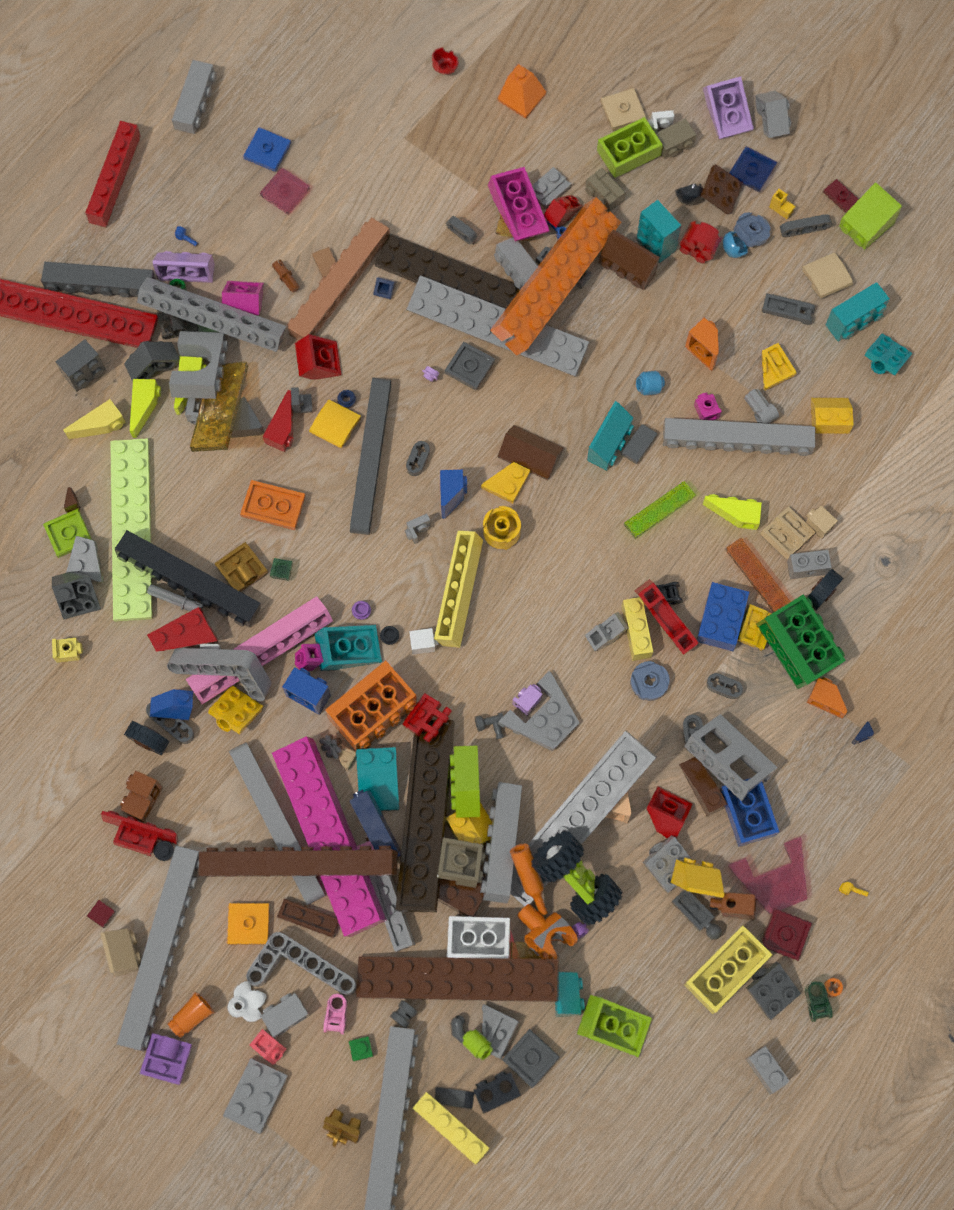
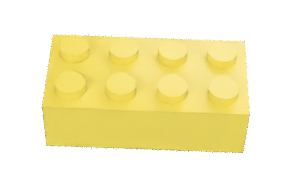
[684,926,772,1014]

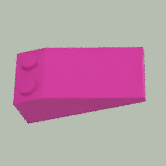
[488,167,549,242]

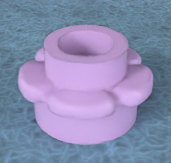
[422,366,440,382]

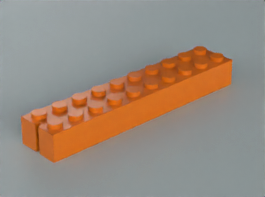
[490,197,621,356]

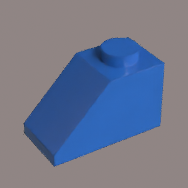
[150,689,193,720]

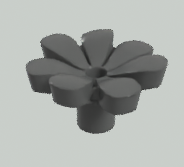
[319,734,343,759]

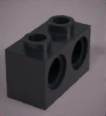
[473,1071,521,1114]

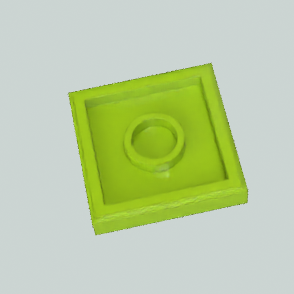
[43,509,92,558]

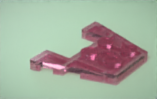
[728,837,807,915]

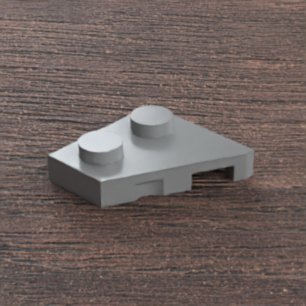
[482,1004,519,1059]

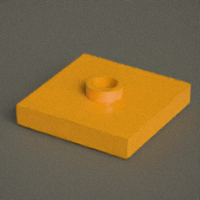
[227,903,270,945]

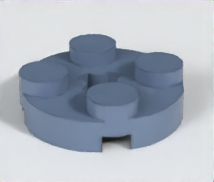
[733,212,771,247]
[630,661,670,701]

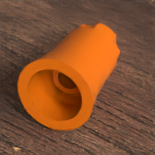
[167,991,214,1038]

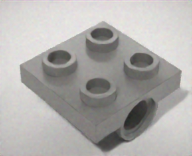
[643,836,691,893]

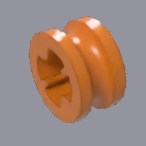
[823,978,843,997]

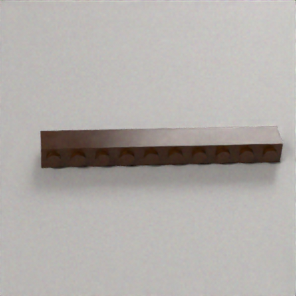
[198,846,398,877]

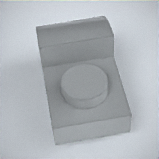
[585,612,629,651]

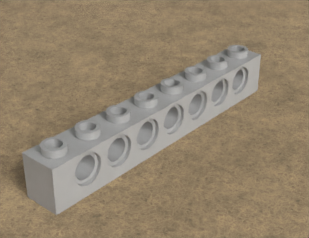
[137,277,286,352]

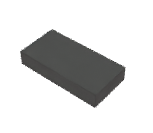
[621,424,658,464]

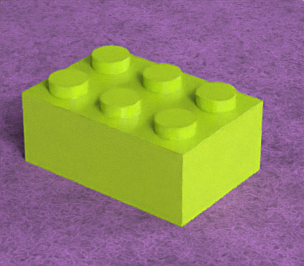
[597,117,662,178]
[450,745,480,818]

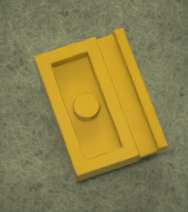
[737,604,771,651]

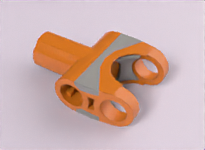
[517,904,578,959]

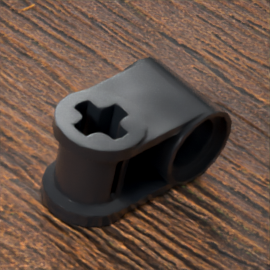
[656,582,683,606]

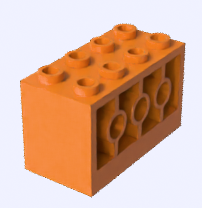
[325,660,417,751]

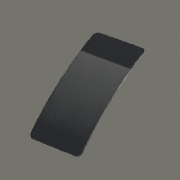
[434,1087,474,1109]

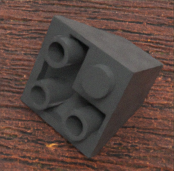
[52,572,101,620]

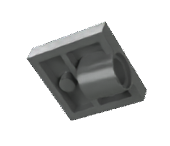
[746,962,801,1020]

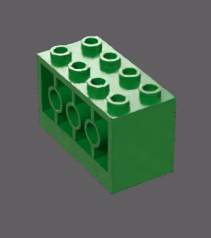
[756,594,846,689]

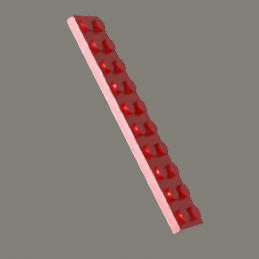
[0,279,159,348]

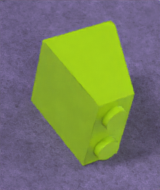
[839,182,902,250]

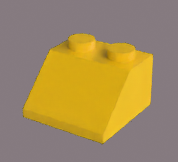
[811,398,853,434]
[446,802,492,846]
[671,857,724,898]

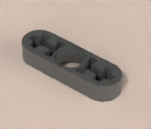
[779,214,832,237]
[146,703,194,744]

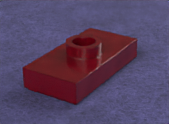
[823,179,859,213]

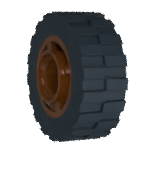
[808,569,844,611]
[124,721,170,755]

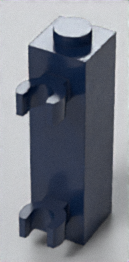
[349,789,402,857]

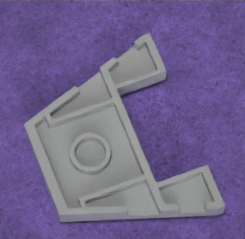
[497,671,579,751]

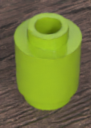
[463,1029,493,1060]

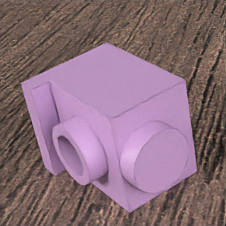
[512,684,542,716]

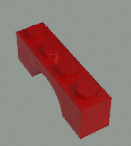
[634,579,699,655]

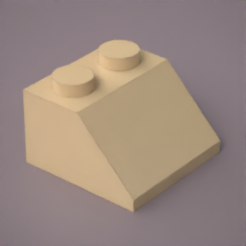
[100,928,142,977]

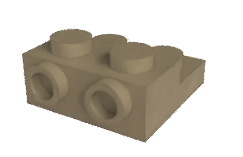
[437,838,485,888]

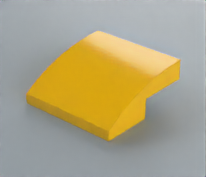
[309,399,361,448]

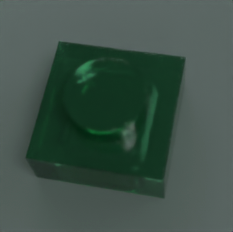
[270,558,293,581]

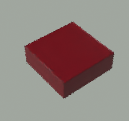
[87,900,115,928]

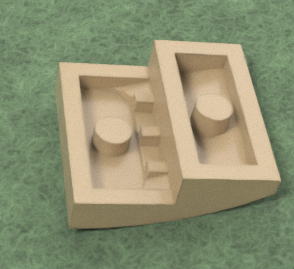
[803,252,853,298]
[760,506,816,560]

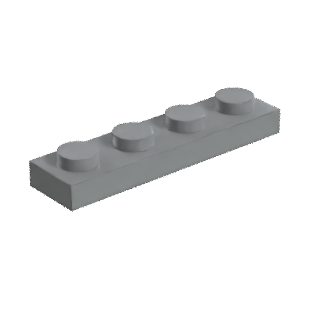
[369,876,415,952]

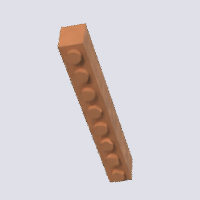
[287,217,390,341]

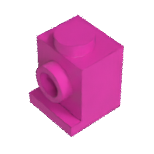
[694,393,722,421]
[295,644,324,671]

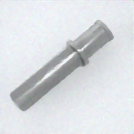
[147,585,203,611]

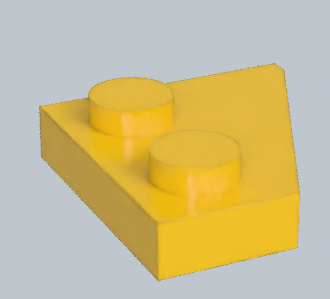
[481,462,530,504]

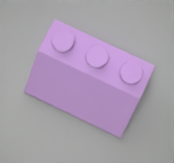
[153,251,215,283]

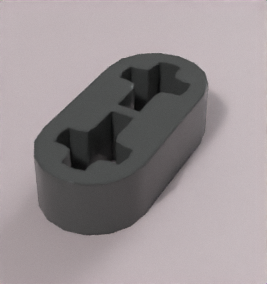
[446,216,478,244]
[406,441,430,476]
[706,673,743,700]

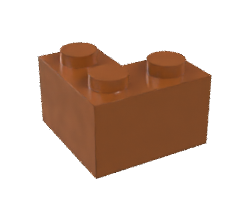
[120,770,163,823]

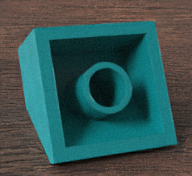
[555,972,585,1017]

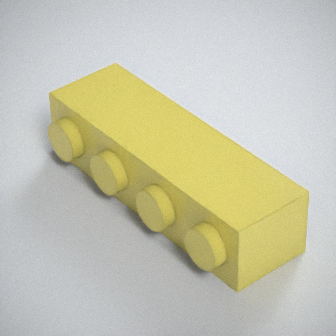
[413,1092,489,1165]

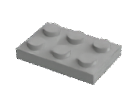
[223,1058,288,1134]

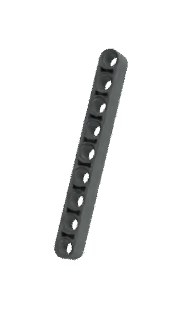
[350,377,391,535]

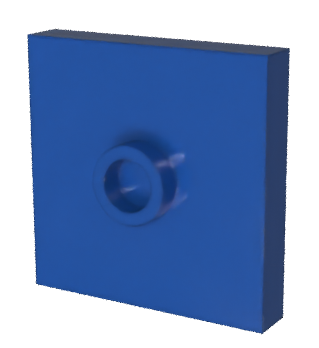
[243,127,291,172]

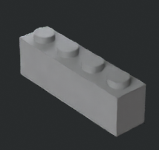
[172,60,217,134]
[494,237,538,290]

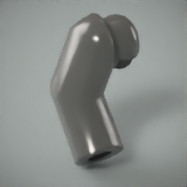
[451,1015,466,1044]

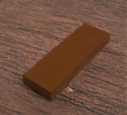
[277,898,339,938]

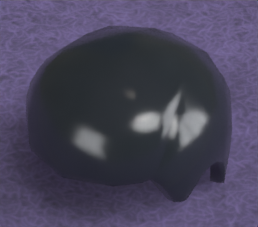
[675,183,703,205]

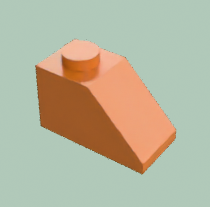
[806,678,847,719]

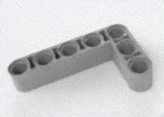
[167,648,272,701]
[246,932,356,996]

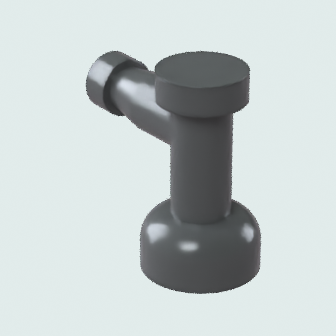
[474,712,504,739]

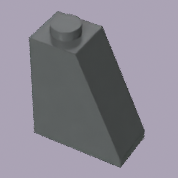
[205,397,264,439]

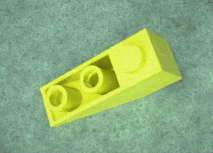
[703,494,762,530]

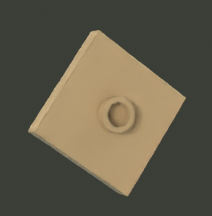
[600,88,646,131]

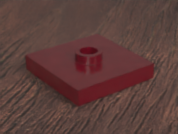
[761,908,812,961]

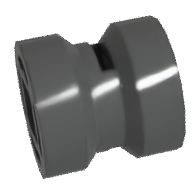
[390,1000,418,1028]

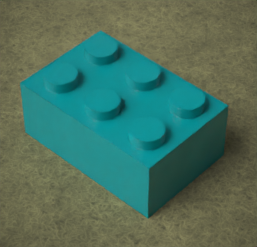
[636,200,681,263]
[825,282,890,342]

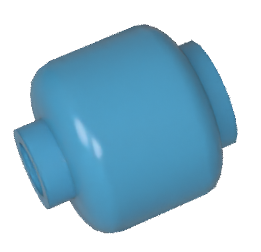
[636,371,665,396]

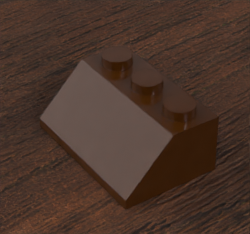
[599,230,659,290]

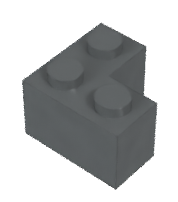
[124,341,180,381]

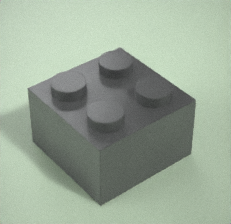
[55,339,106,392]

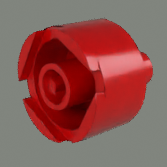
[680,221,722,263]

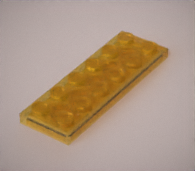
[190,362,248,452]

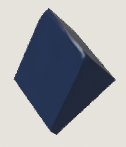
[373,276,396,299]
[852,721,874,745]

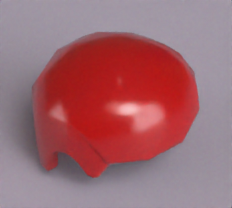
[432,47,459,75]

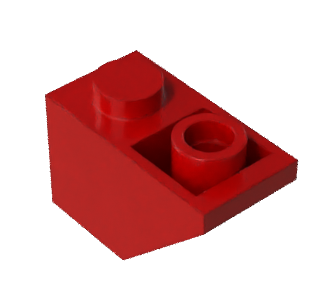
[544,195,583,227]

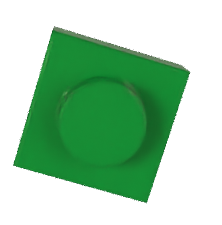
[349,1036,373,1062]

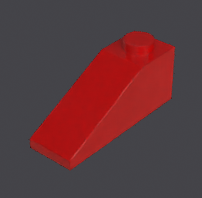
[263,390,294,452]

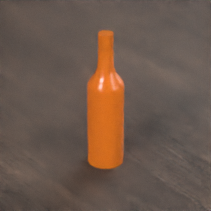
[510,844,548,916]

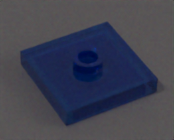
[729,146,777,193]

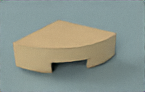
[338,743,356,770]

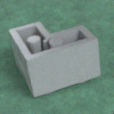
[755,91,791,138]

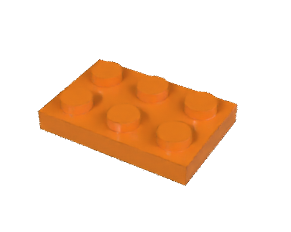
[240,480,306,530]

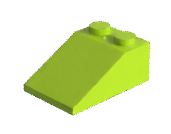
[577,995,652,1057]

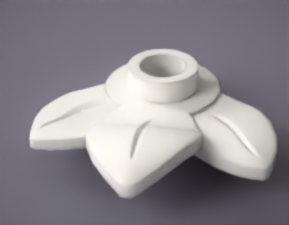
[227,981,267,1022]

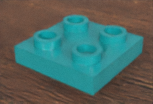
[864,333,913,376]

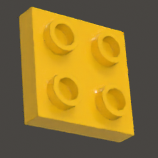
[208,685,263,735]

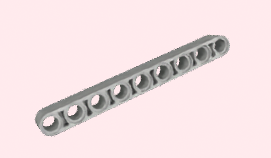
[229,742,325,905]

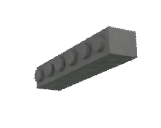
[41,261,156,297]

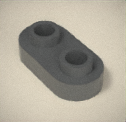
[682,714,706,752]

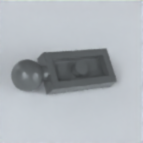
[672,890,722,940]

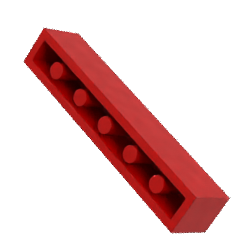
[85,121,141,228]

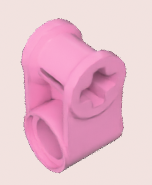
[323,994,347,1035]

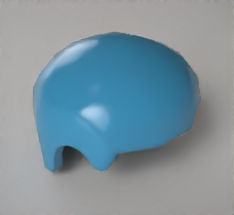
[723,231,748,258]

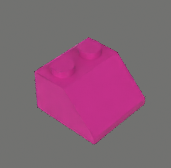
[222,281,264,316]

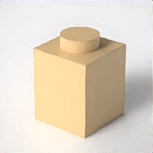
[806,506,838,539]

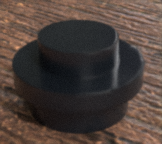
[380,626,399,645]
[154,841,174,861]

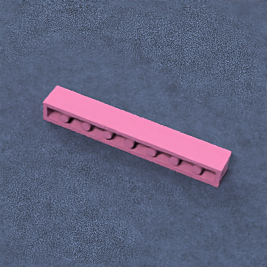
[186,596,333,704]

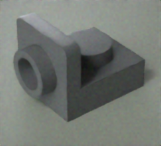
[291,387,312,414]

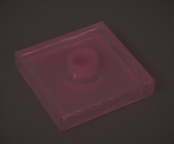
[260,167,310,215]

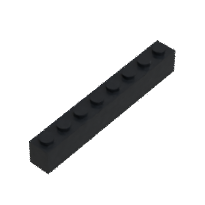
[115,530,261,627]

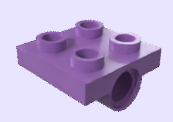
[140,1033,192,1085]

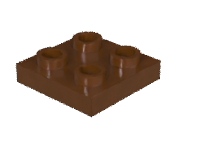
[701,164,742,215]

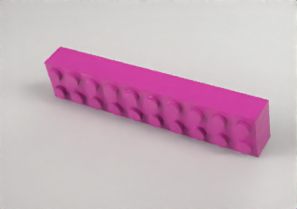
[272,736,387,937]

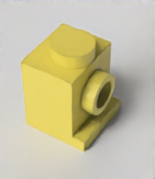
[52,638,83,663]

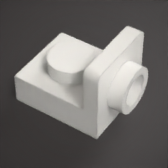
[648,111,674,133]

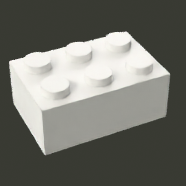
[447,916,511,959]

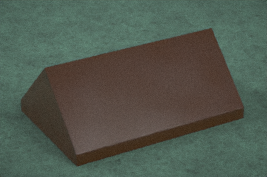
[498,425,564,480]

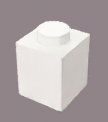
[409,628,438,655]

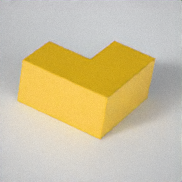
[769,189,795,219]

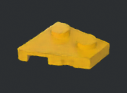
[761,343,797,391]

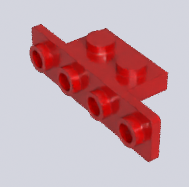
[101,811,178,856]

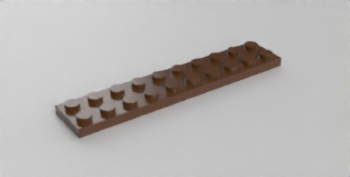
[356,956,559,1002]

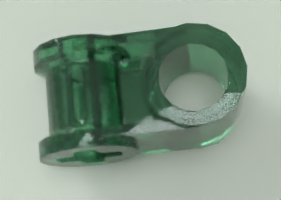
[804,981,833,1022]

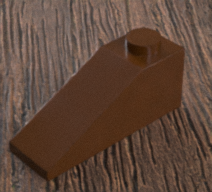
[679,757,727,817]

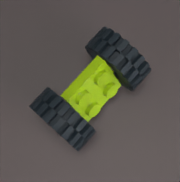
[531,831,623,925]

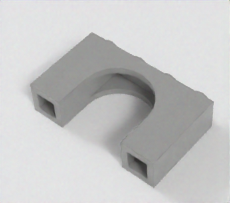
[169,331,228,399]

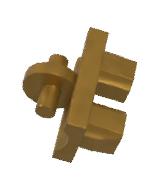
[323,1109,361,1148]

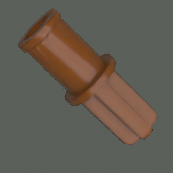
[272,259,299,293]

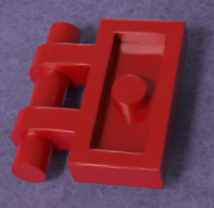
[402,693,452,743]

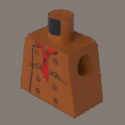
[710,892,756,920]

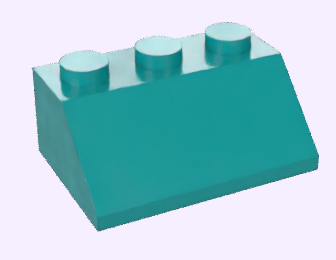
[587,401,634,471]

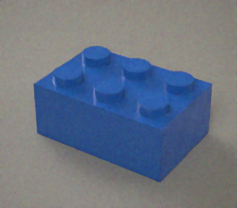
[696,582,749,652]
[720,778,779,847]

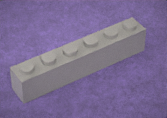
[481,782,522,904]

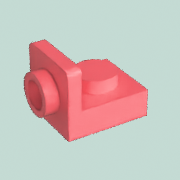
[250,1029,286,1065]

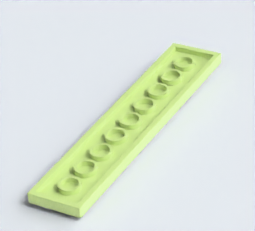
[111,438,153,622]

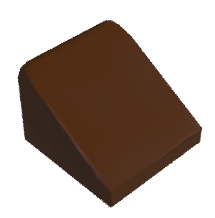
[64,487,81,513]

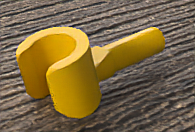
[839,882,868,897]

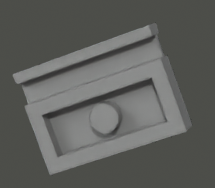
[532,167,572,209]

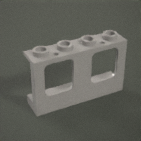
[684,714,778,801]

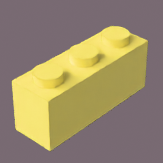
[621,597,653,661]

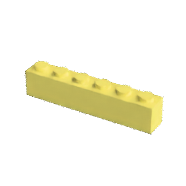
[434,531,483,648]

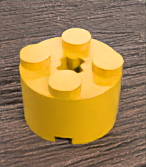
[483,506,521,550]

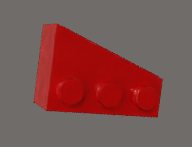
[147,607,219,652]

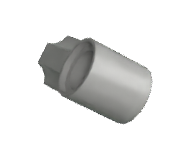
[744,389,779,424]

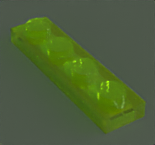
[624,481,696,539]

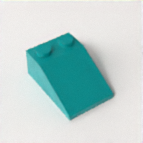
[315,625,382,671]
[356,747,399,811]

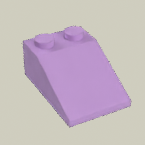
[703,76,753,139]

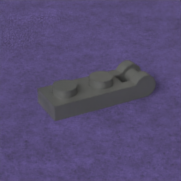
[762,293,816,325]

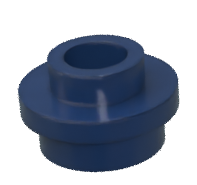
[337,390,356,408]

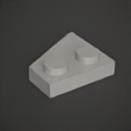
[66,536,104,582]

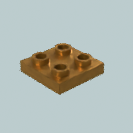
[214,542,268,592]

